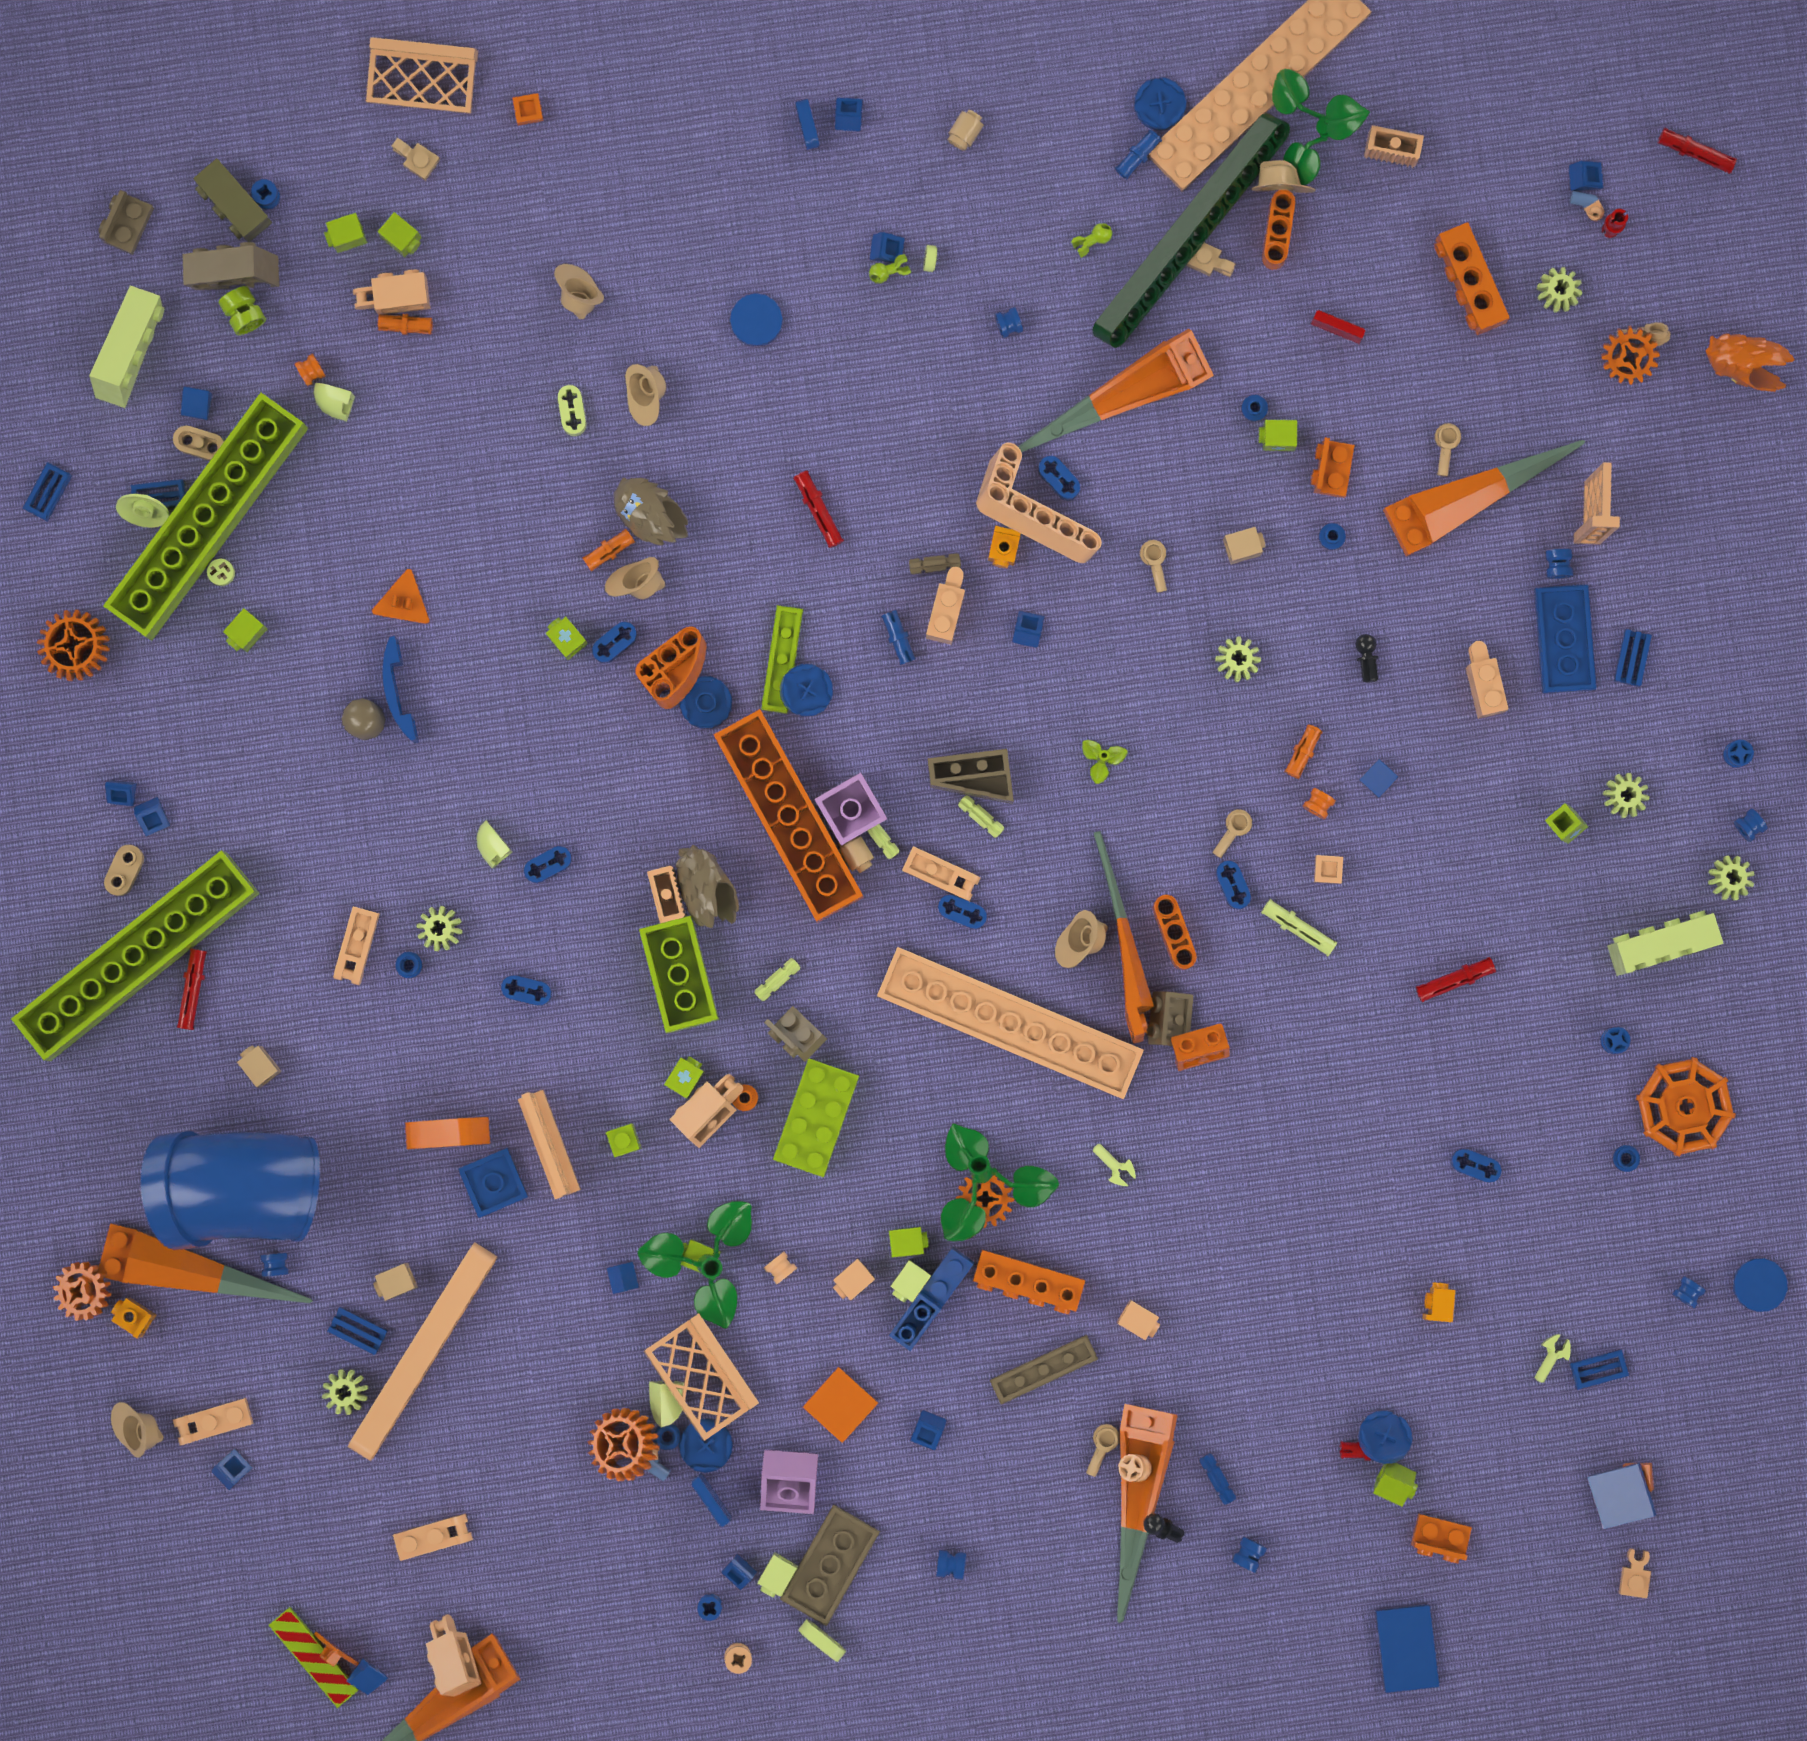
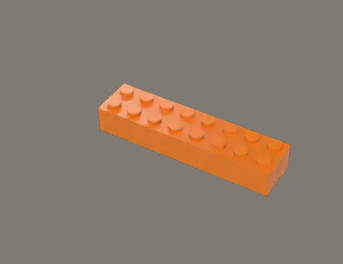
[713,709,864,923]

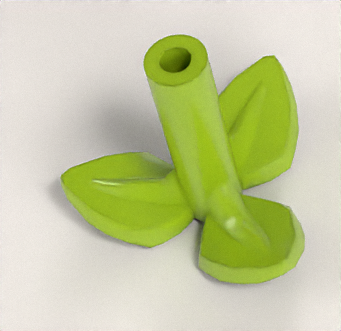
[1082,740,1128,784]

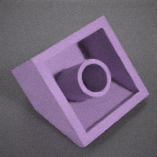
[814,773,887,845]
[760,1450,818,1514]

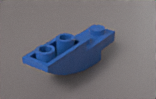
[889,1247,975,1351]

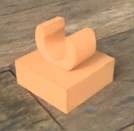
[1314,855,1343,884]

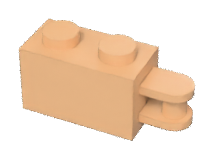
[353,269,430,315]
[926,567,965,645]
[1466,641,1508,719]
[669,1074,743,1148]
[426,1614,481,1696]

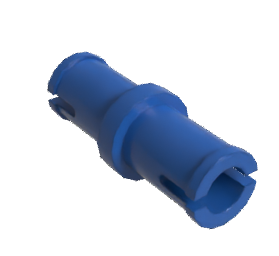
[1115,129,1162,180]
[881,610,916,665]

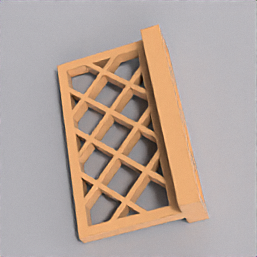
[366,37,478,114]
[1574,462,1620,544]
[518,1090,581,1199]
[644,1314,759,1441]

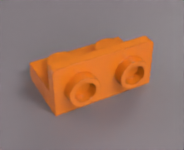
[1310,437,1355,498]
[1171,1024,1230,1071]
[1411,1513,1472,1564]

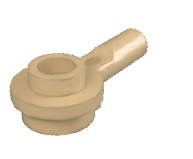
[1617,323,1671,346]
[1434,423,1461,477]
[1140,540,1167,593]
[1212,810,1252,858]
[1086,1424,1120,1477]

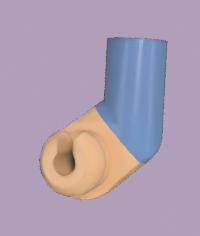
[1570,191,1604,221]
[646,1442,671,1481]

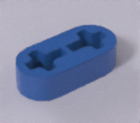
[795,99,820,150]
[1038,456,1080,501]
[592,622,637,664]
[524,846,572,883]
[1215,861,1251,910]
[938,895,987,929]
[501,976,552,1006]
[1451,1149,1502,1183]

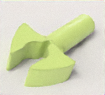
[1093,1144,1136,1186]
[1535,1334,1571,1383]

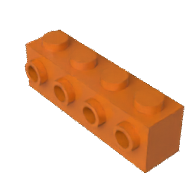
[973,1250,1085,1315]

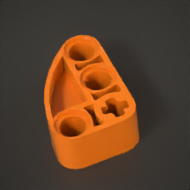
[635,627,707,709]
[405,1117,490,1149]

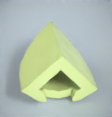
[314,383,355,422]
[476,820,512,869]
[649,1381,684,1427]

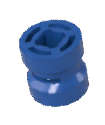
[1546,549,1574,579]
[1232,1536,1268,1573]
[936,1550,966,1580]

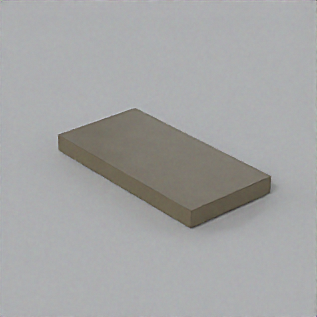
[780,1504,880,1626]

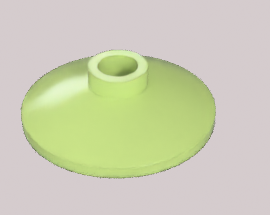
[116,494,169,528]

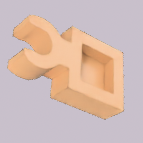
[1619,1548,1651,1598]

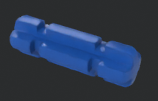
[1199,1453,1236,1505]

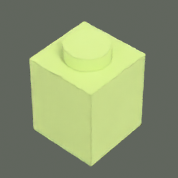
[890,1260,931,1303]
[758,1552,798,1597]

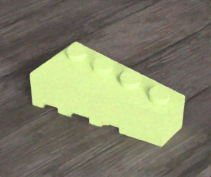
[89,286,164,408]
[1607,910,1724,976]

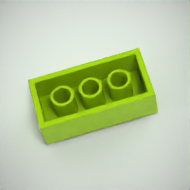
[639,916,719,1034]
[773,1058,860,1178]

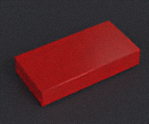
[1311,310,1366,344]

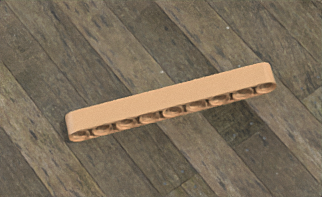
[348,1242,498,1461]

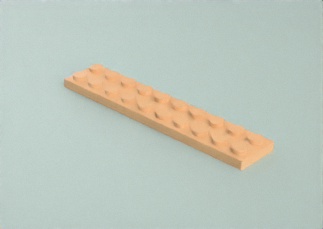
[1148,0,1371,192]
[877,947,1144,1099]

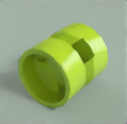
[218,286,266,336]

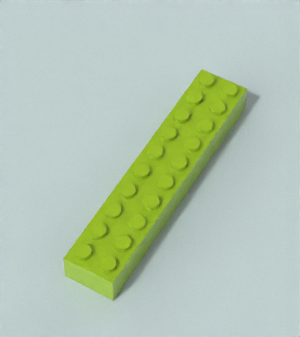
[103,392,308,641]
[11,850,260,1061]

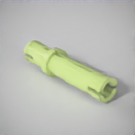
[1261,899,1337,956]

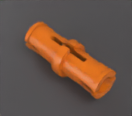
[378,314,433,335]
[582,528,635,572]
[1284,724,1323,779]

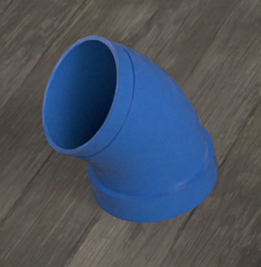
[141,1131,320,1250]

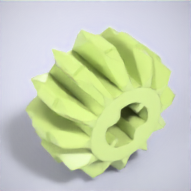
[1537,267,1582,313]
[1215,637,1261,682]
[1603,773,1649,818]
[1708,855,1754,901]
[417,906,463,952]
[322,1369,368,1415]

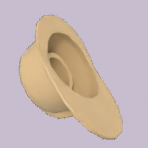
[1251,160,1315,193]
[554,264,604,319]
[625,364,666,426]
[605,557,665,600]
[1055,910,1108,968]
[111,1402,164,1458]

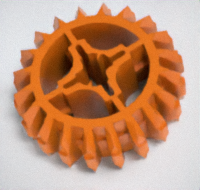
[37,610,110,681]
[587,1408,659,1482]

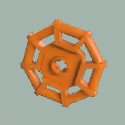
[1636,1057,1736,1157]

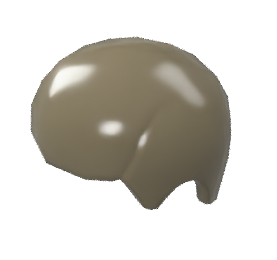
[341,698,386,740]

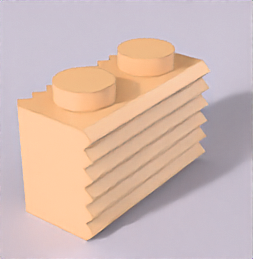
[1364,125,1424,168]
[647,866,687,923]

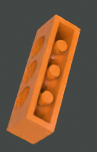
[1434,222,1510,335]

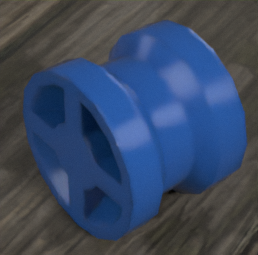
[251,179,280,210]
[995,307,1023,339]
[1723,740,1754,768]
[1734,808,1768,842]
[1600,1027,1631,1054]
[260,1253,289,1277]
[1672,1276,1706,1309]

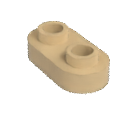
[173,426,224,461]
[104,845,144,896]

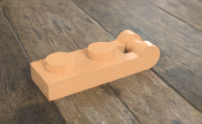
[902,846,980,902]
[333,906,380,985]
[173,1398,254,1446]
[393,1513,473,1561]

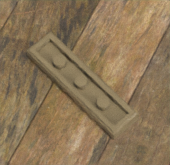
[990,1335,1098,1405]

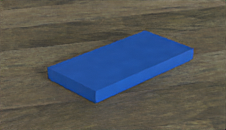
[1534,584,1596,694]

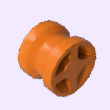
[294,353,326,387]
[1302,788,1336,820]

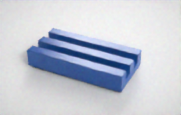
[22,462,72,522]
[130,479,186,509]
[1614,629,1652,687]
[327,1307,388,1355]
[1569,1349,1629,1390]

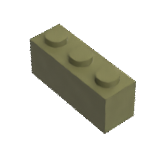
[193,158,272,242]

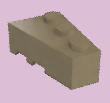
[183,242,279,290]
[927,749,1014,804]

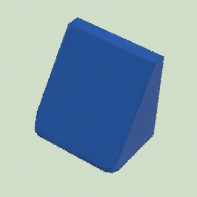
[835,98,863,131]
[1569,161,1603,191]
[870,232,905,263]
[181,387,212,420]
[1012,611,1045,648]
[1359,759,1398,798]
[134,797,170,836]
[910,1410,947,1451]
[211,1448,252,1490]
[347,1659,388,1695]

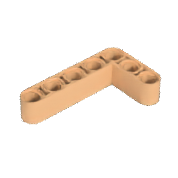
[976,443,1102,563]

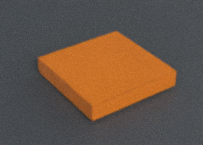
[803,1367,878,1443]

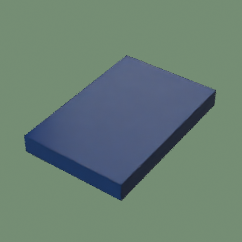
[1375,1604,1439,1693]

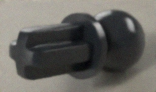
[1355,634,1378,683]
[1143,1513,1185,1543]

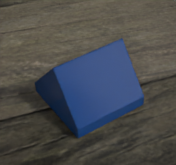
[105,780,137,806]
[607,1261,639,1294]
[721,1554,757,1590]

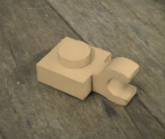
[391,138,440,181]
[1186,243,1235,277]

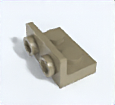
[98,190,154,255]
[1147,991,1193,1046]
[764,1006,827,1062]

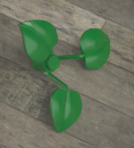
[1272,69,1370,186]
[941,1123,1059,1242]
[637,1201,752,1329]

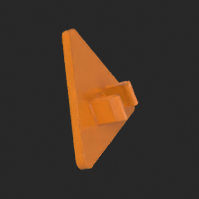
[372,569,430,624]
[313,1631,359,1667]

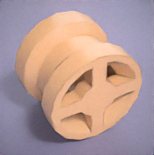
[764,1251,797,1284]
[1118,1454,1152,1482]
[724,1643,752,1674]

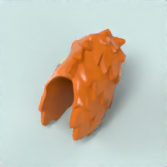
[1705,334,1794,392]

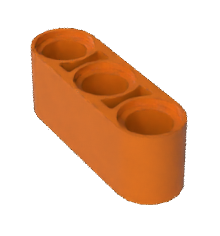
[1262,189,1295,270]
[1153,895,1197,970]

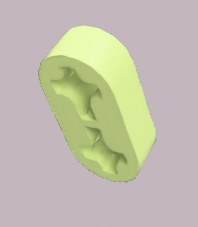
[558,385,586,436]
[798,1619,846,1662]

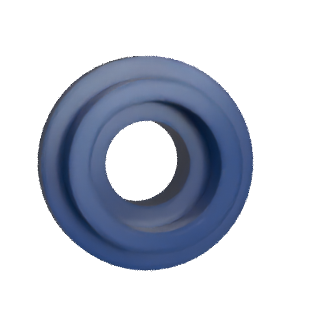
[1241,395,1268,422]
[1319,523,1346,550]
[395,952,423,978]
[1613,1145,1640,1172]
[654,1424,681,1450]

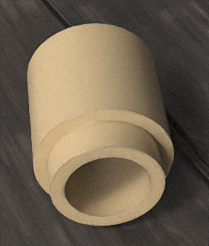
[947,110,984,151]
[838,836,874,873]

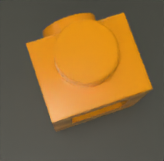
[988,526,1021,568]
[1422,1282,1455,1322]
[111,1297,157,1338]

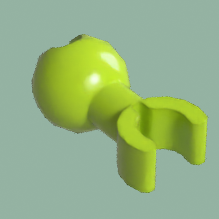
[1071,223,1112,257]
[869,254,911,284]

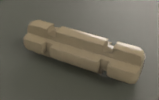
[909,553,961,575]

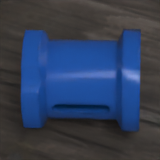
[697,1594,722,1621]

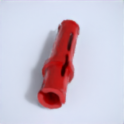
[1657,127,1737,174]
[793,470,844,548]
[176,949,207,1030]
[1415,957,1496,1002]

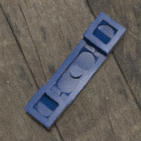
[382,636,419,743]

